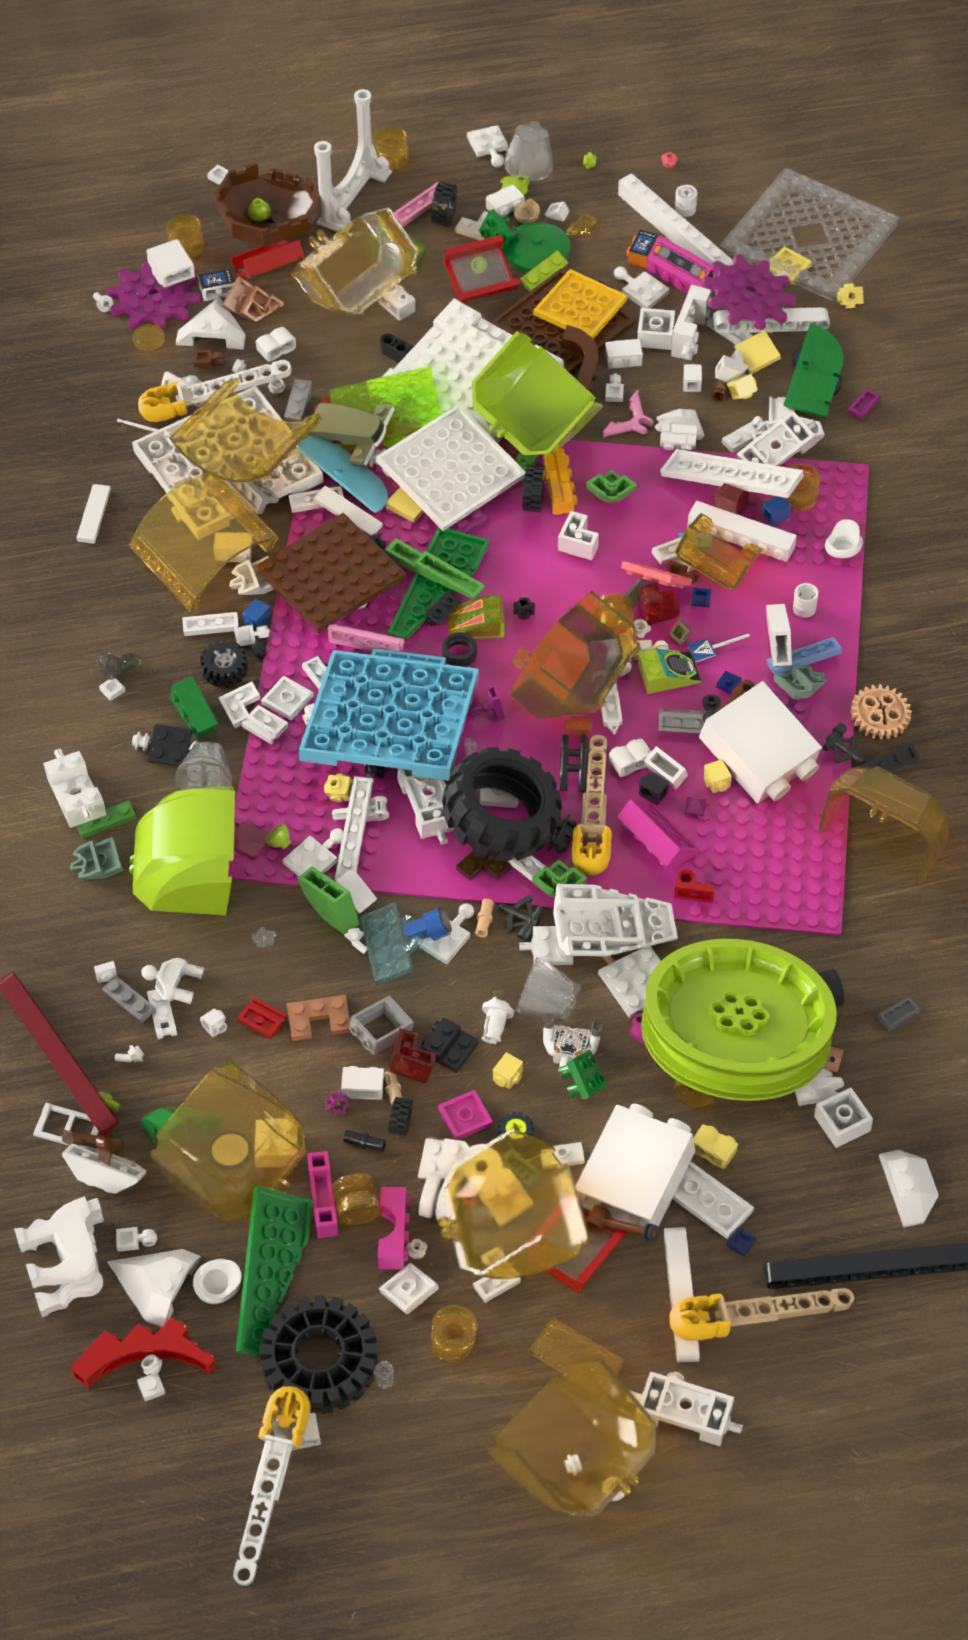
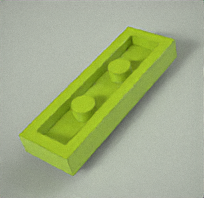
[520,250,569,292]

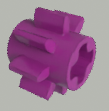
[324,1090,351,1116]

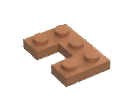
[286,995,351,1041]

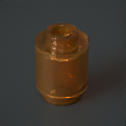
[565,716,592,735]

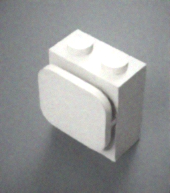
[147,239,195,287]

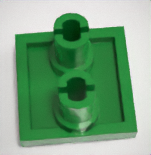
[478,209,519,252]
[559,1049,606,1100]

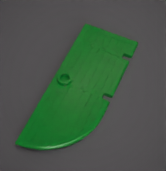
[783,323,844,418]

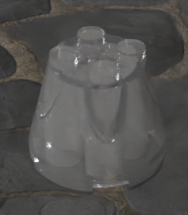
[504,121,554,181]
[174,742,233,791]
[515,957,582,1022]

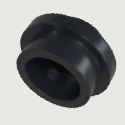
[251,640,267,658]
[702,694,721,711]

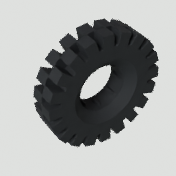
[260,1296,378,1414]

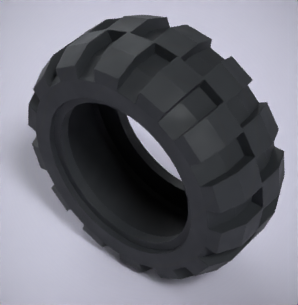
[442,747,562,862]

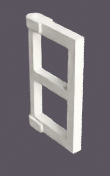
[33,1102,99,1148]

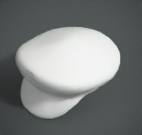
[825,519,863,559]
[193,1259,242,1304]

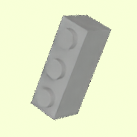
[284,379,313,433]

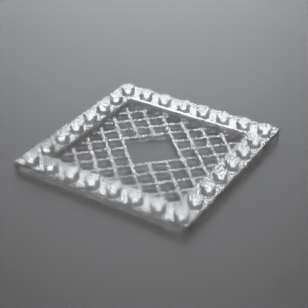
[719,168,900,302]

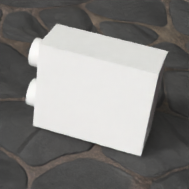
[699,681,822,804]
[574,1104,695,1227]

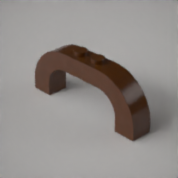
[561,325,599,393]

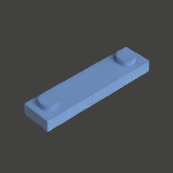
[767,637,842,675]

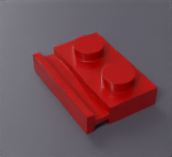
[237,997,287,1040]

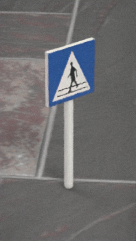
[687,634,750,663]

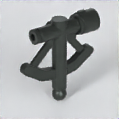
[822,723,866,764]
[499,895,544,942]

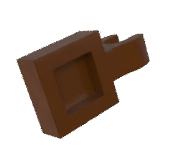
[193,349,224,367]
[666,559,699,584]

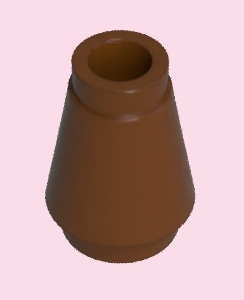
[710,379,727,402]

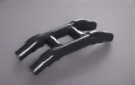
[560,734,588,792]

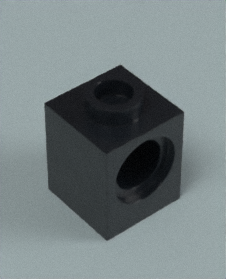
[638,771,669,806]

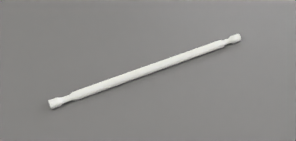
[117,419,158,432]

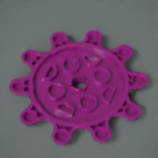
[701,254,797,330]
[106,260,202,331]

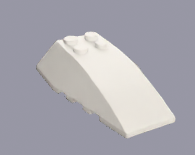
[554,884,678,956]

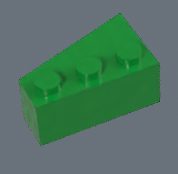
[170,676,218,739]

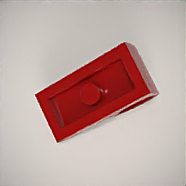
[674,869,715,903]

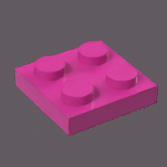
[438,1090,493,1140]

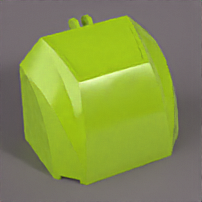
[472,331,603,455]
[129,786,235,915]

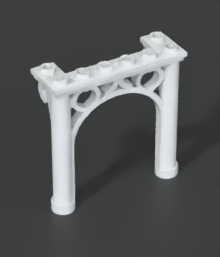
[314,89,392,235]

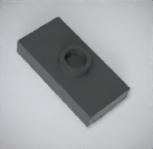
[877,996,921,1032]

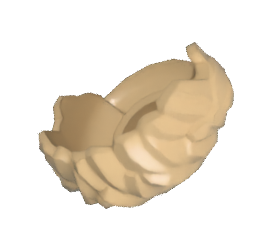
[514,199,540,224]

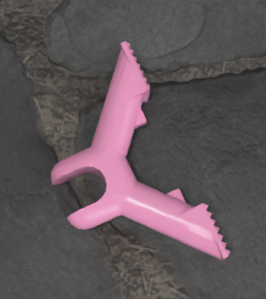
[603,390,654,439]

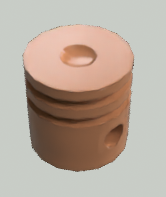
[824,1046,844,1073]

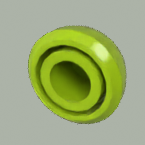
[248,198,271,221]
[265,823,291,849]

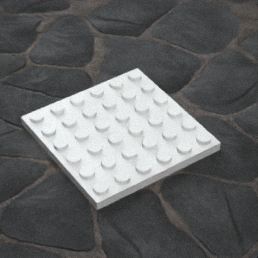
[376,404,525,531]

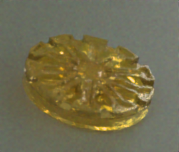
[133,324,165,351]

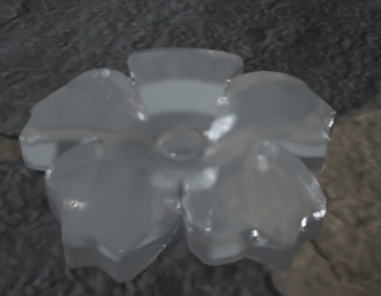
[252,927,276,948]

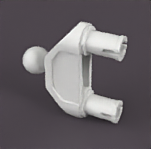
[142,958,204,1004]

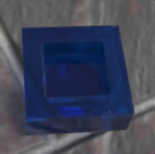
[691,587,711,607]
[716,671,742,694]
[727,1227,756,1257]

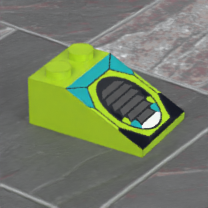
[637,649,701,694]

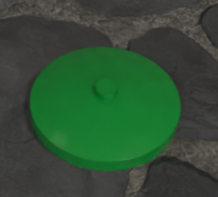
[504,222,570,273]

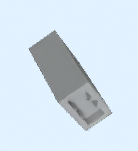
[349,995,414,1055]

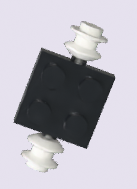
[132,724,208,767]

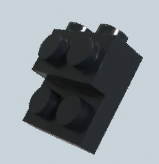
[421,1018,478,1073]

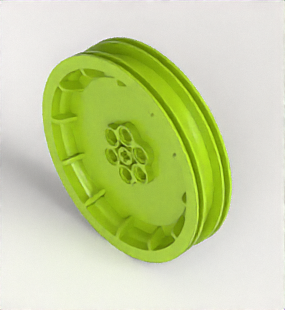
[641,939,837,1101]

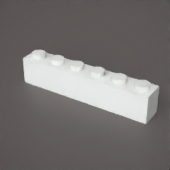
[687,501,797,562]

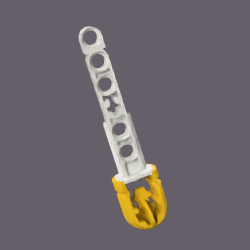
[139,360,292,422]
[234,1387,310,1586]

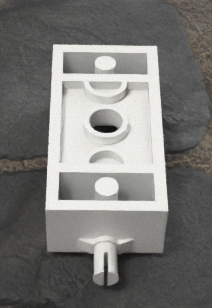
[671,285,713,361]
[737,411,817,466]
[43,749,106,828]
[398,769,455,844]
[627,1371,743,1446]

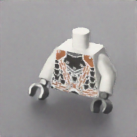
[543,1014,605,1073]

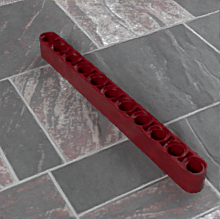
[0,971,119,1136]

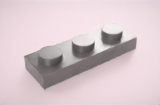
[102,975,156,1024]

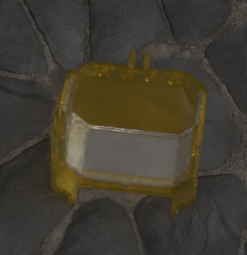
[290,208,418,316]

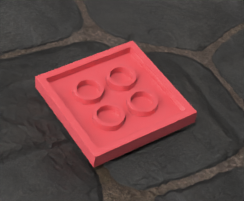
[621,561,692,588]

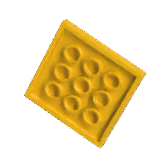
[533,269,627,339]

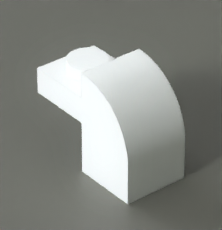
[716,350,748,383]

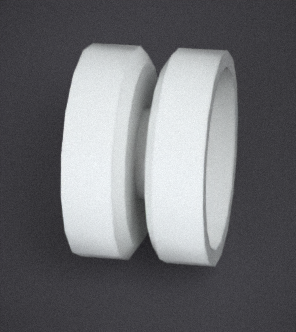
[419,1171,460,1223]

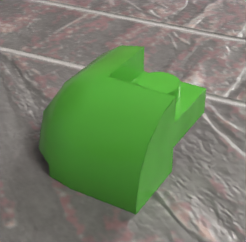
[586,470,637,504]
[532,860,587,898]

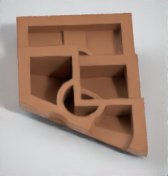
[222,277,284,322]

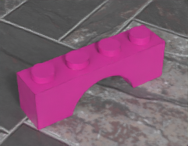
[307,1151,338,1239]
[378,1187,410,1269]

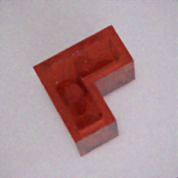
[714,483,749,515]
[637,582,680,625]
[388,1028,436,1083]

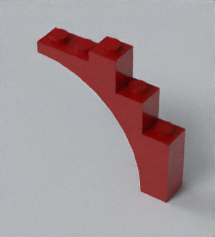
[70,1317,216,1389]

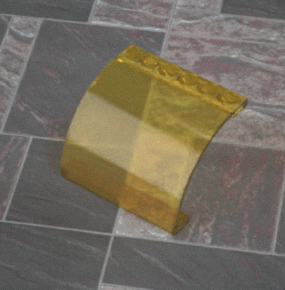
[169,378,322,483]
[129,473,278,612]

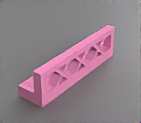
[328,624,405,652]

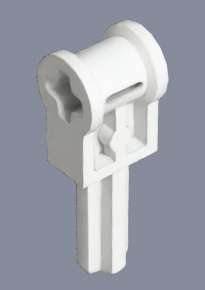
[332,796,389,822]

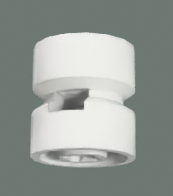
[675,185,697,217]
[793,583,818,618]

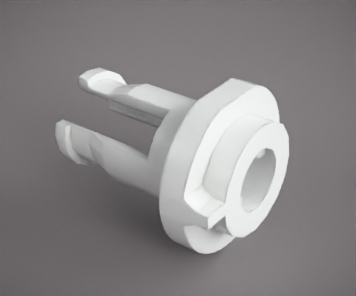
[481,997,514,1044]

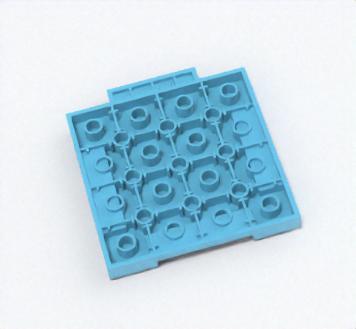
[299,648,479,781]

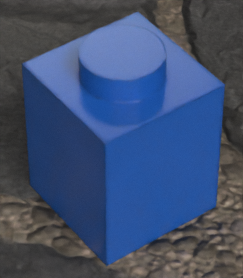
[762,496,791,526]
[242,599,271,631]

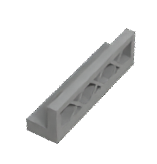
[217,459,279,514]
[658,708,707,733]

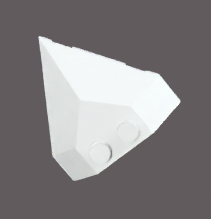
[176,296,246,349]
[107,1249,202,1328]

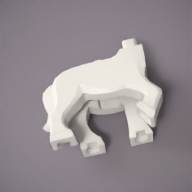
[15,1196,104,1318]

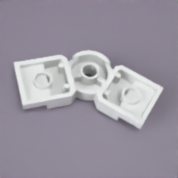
[418,1138,535,1229]

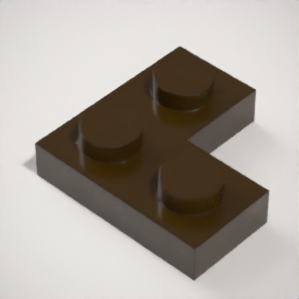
[456,852,511,881]

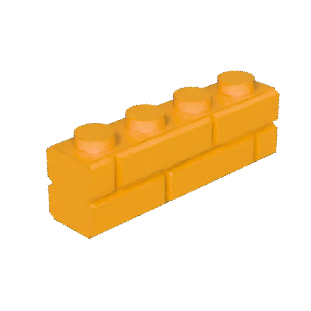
[543,448,577,515]

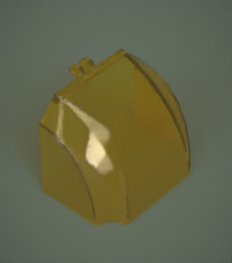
[818,766,949,885]
[150,1061,306,1222]
[438,1128,590,1279]
[488,1359,656,1516]

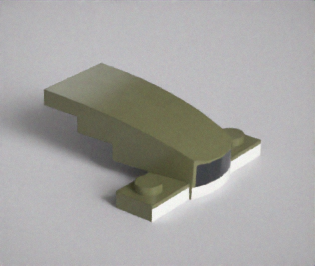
[305,403,395,466]

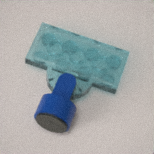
[360,902,452,985]

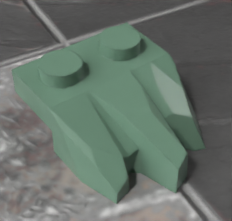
[773,665,827,700]
[70,837,124,879]

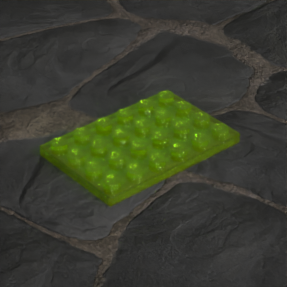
[329,366,441,451]

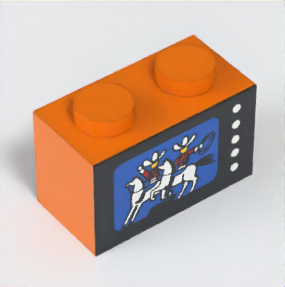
[626,229,659,269]

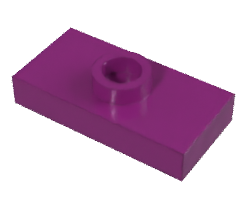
[847,388,881,421]

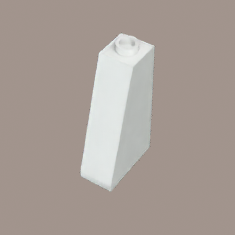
[766,604,792,666]

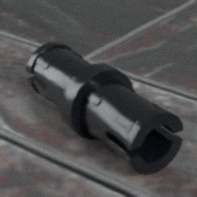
[343,1129,386,1152]

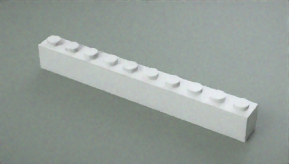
[618,173,733,277]

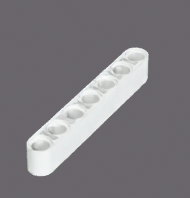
[713,308,830,333]
[664,1227,699,1363]

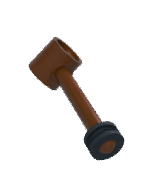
[702,680,756,723]
[584,1205,659,1242]

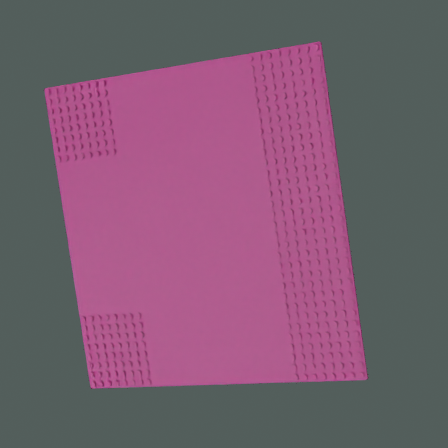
[228,425,869,936]

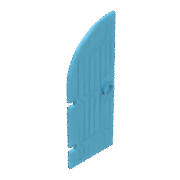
[292,435,388,513]

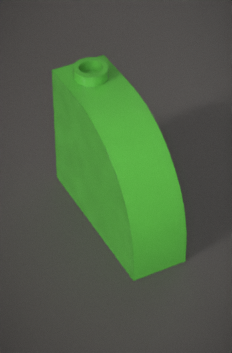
[298,866,360,935]

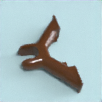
[62,1129,124,1165]

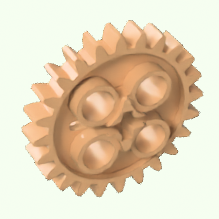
[850,684,912,740]

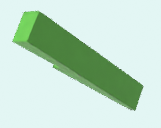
[385,538,485,600]

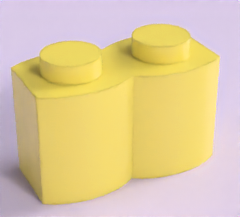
[693,1124,738,1169]

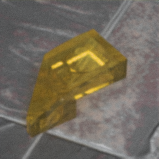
[566,212,598,235]

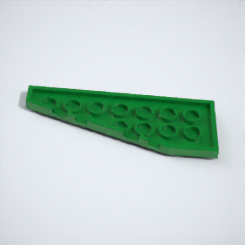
[388,527,490,641]
[236,1186,313,1357]

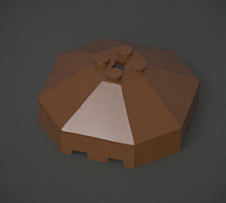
[215,163,321,246]

